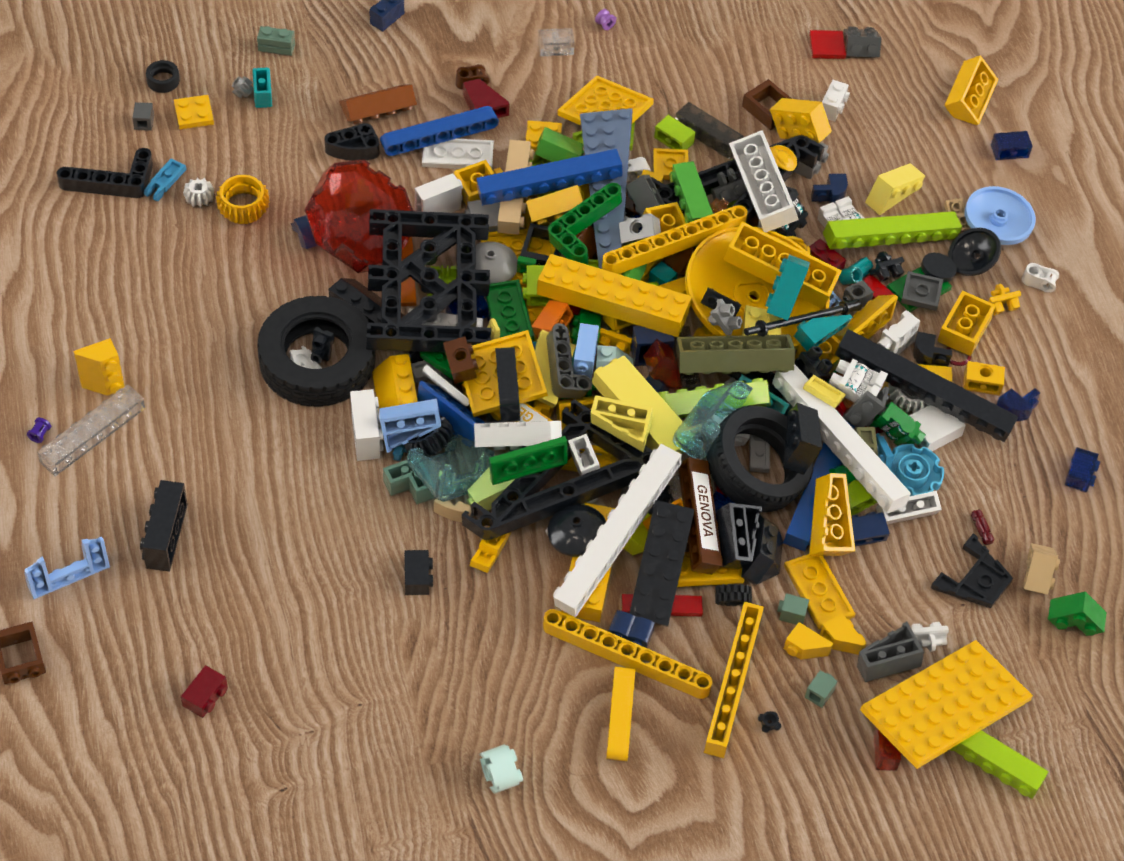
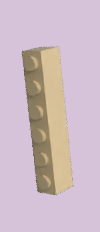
[498,140,534,235]

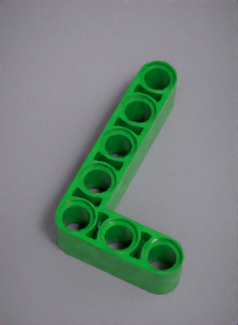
[548,183,622,265]

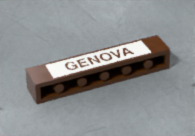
[678,457,723,575]

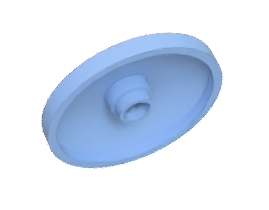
[964,186,1036,245]

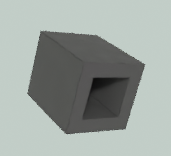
[132,102,154,131]

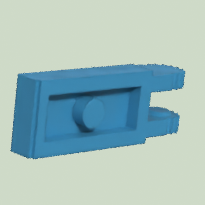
[144,158,187,201]

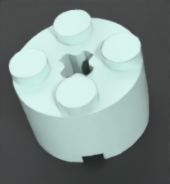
[480,744,523,794]

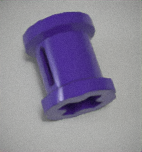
[27,417,52,443]

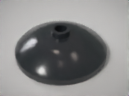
[948,228,1001,276]
[547,504,606,557]

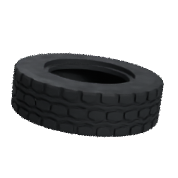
[257,296,376,407]

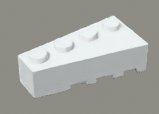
[474,421,562,450]

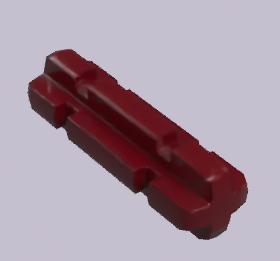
[971,509,994,545]

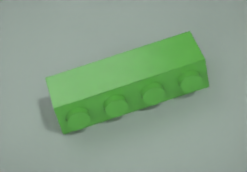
[669,161,713,224]

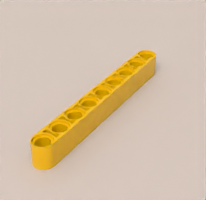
[602,205,748,274]
[543,609,712,699]

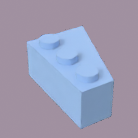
[379,399,441,453]

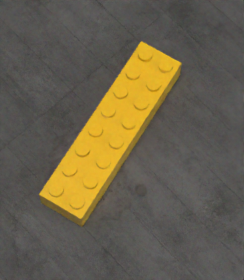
[537,254,692,337]

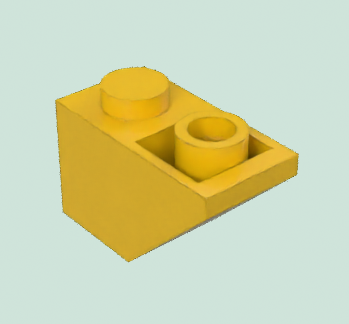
[820,614,867,655]

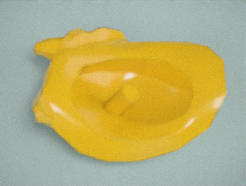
[770,145,797,171]

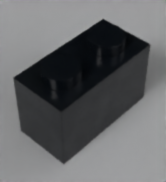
[404,550,433,595]

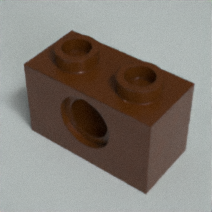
[443,337,479,384]

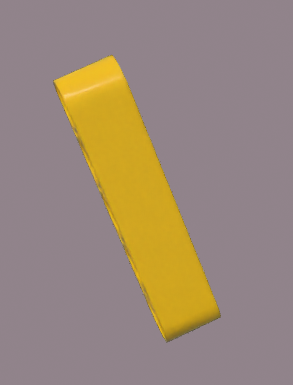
[606,666,635,761]

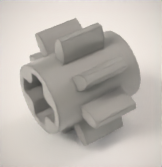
[232,76,253,98]

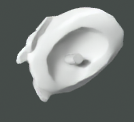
[289,346,322,369]

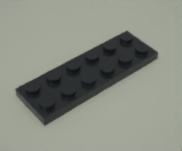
[629,500,695,627]

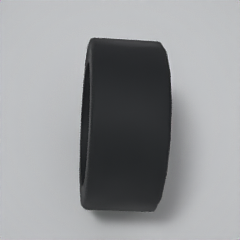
[146,60,180,93]

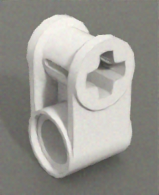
[627,157,652,183]
[1022,263,1059,292]

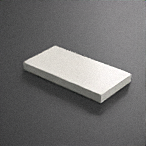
[422,139,494,169]

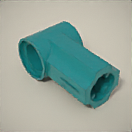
[839,257,874,285]

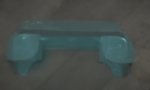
[673,381,753,460]
[407,435,495,502]

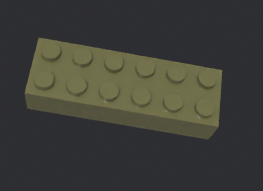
[676,334,795,375]

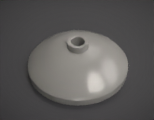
[475,242,518,284]

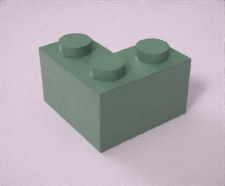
[383,455,435,505]

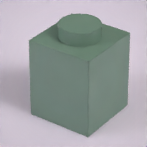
[777,593,809,625]
[805,670,838,708]

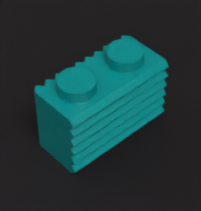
[252,67,272,108]

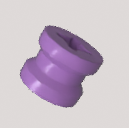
[595,9,616,30]

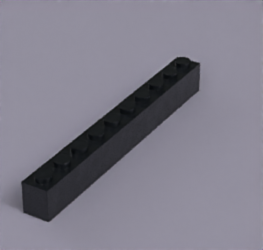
[834,329,1019,442]

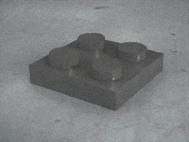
[901,271,943,311]

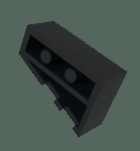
[716,503,762,569]

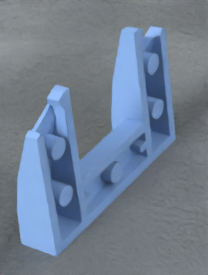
[24,537,110,599]

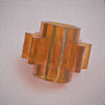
[710,198,729,213]

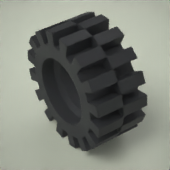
[715,584,752,606]

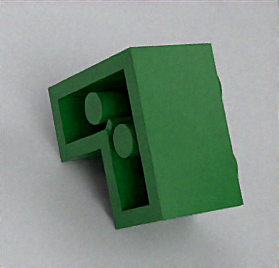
[1048,591,1107,636]

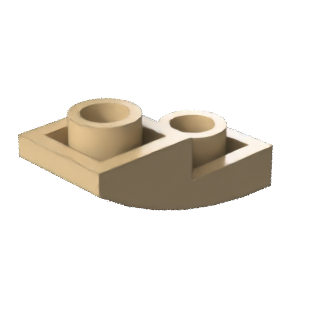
[944,198,971,231]
[434,496,475,522]

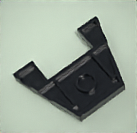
[931,533,1013,608]

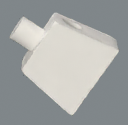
[568,434,600,476]

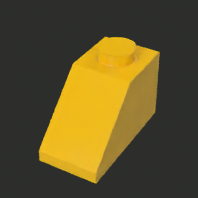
[783,622,833,660]

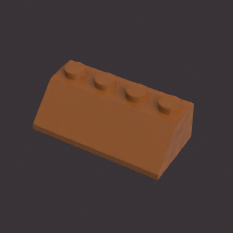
[339,84,417,124]

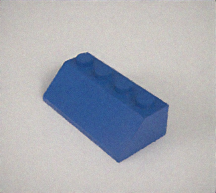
[417,381,486,447]

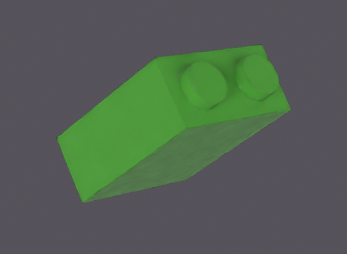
[535,127,584,162]

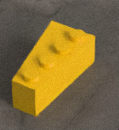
[809,473,855,556]

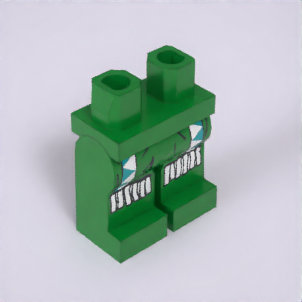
[870,402,926,446]

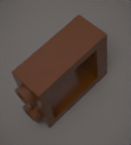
[742,79,792,130]
[0,621,46,684]

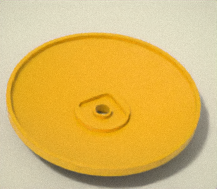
[685,226,830,349]

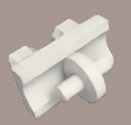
[911,622,949,652]

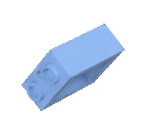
[573,323,599,380]

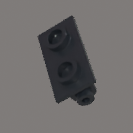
[701,288,741,317]

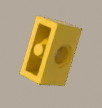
[963,361,1005,396]

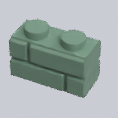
[257,26,295,56]

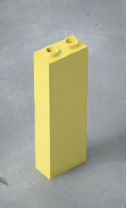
[592,356,697,455]

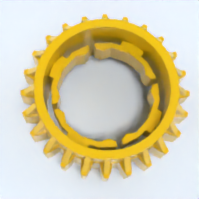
[216,175,270,224]

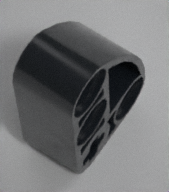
[324,123,380,161]

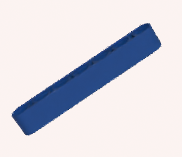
[380,106,499,156]

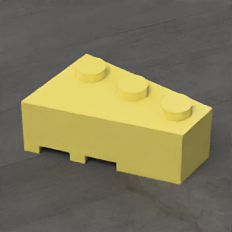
[865,163,925,215]
[591,395,653,452]

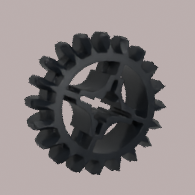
[404,416,454,460]

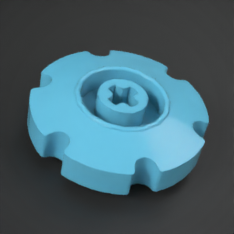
[891,444,944,496]

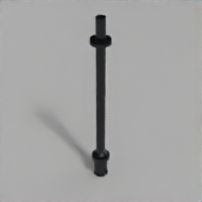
[744,299,862,337]

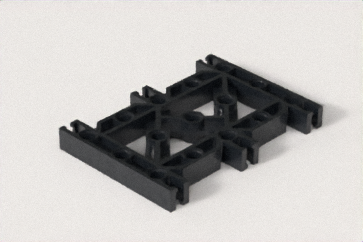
[366,209,491,353]

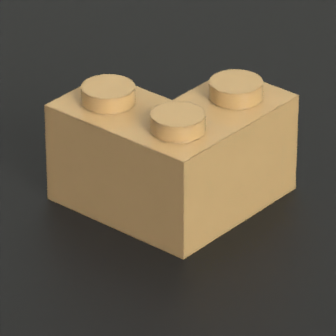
[1023,543,1060,595]

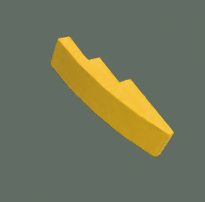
[470,526,511,573]

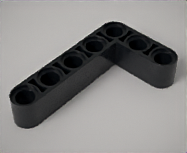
[56,148,153,198]

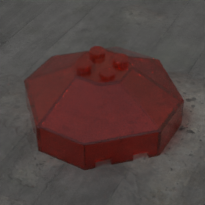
[305,159,413,273]

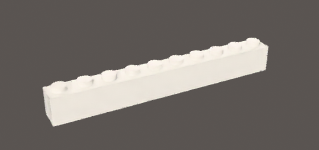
[772,364,911,514]
[553,444,681,618]

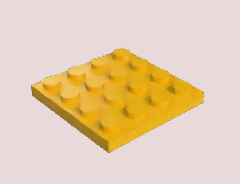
[557,76,653,126]
[459,330,548,417]

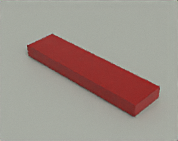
[621,594,703,617]

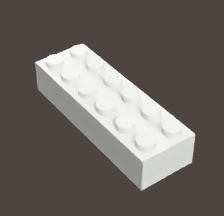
[729,130,799,233]

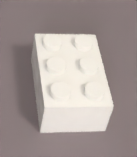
[350,389,384,461]

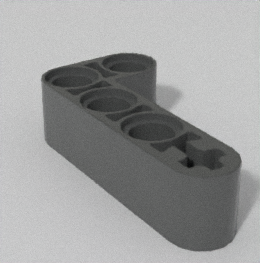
[546,323,592,399]

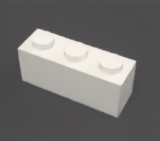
[876,491,942,524]

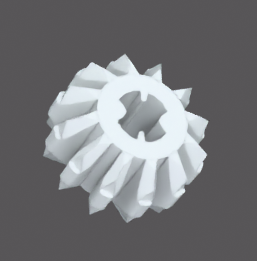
[183,177,215,208]

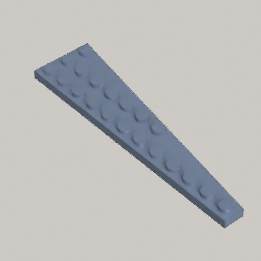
[580,108,633,269]

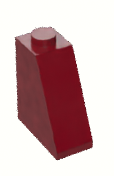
[463,79,510,118]

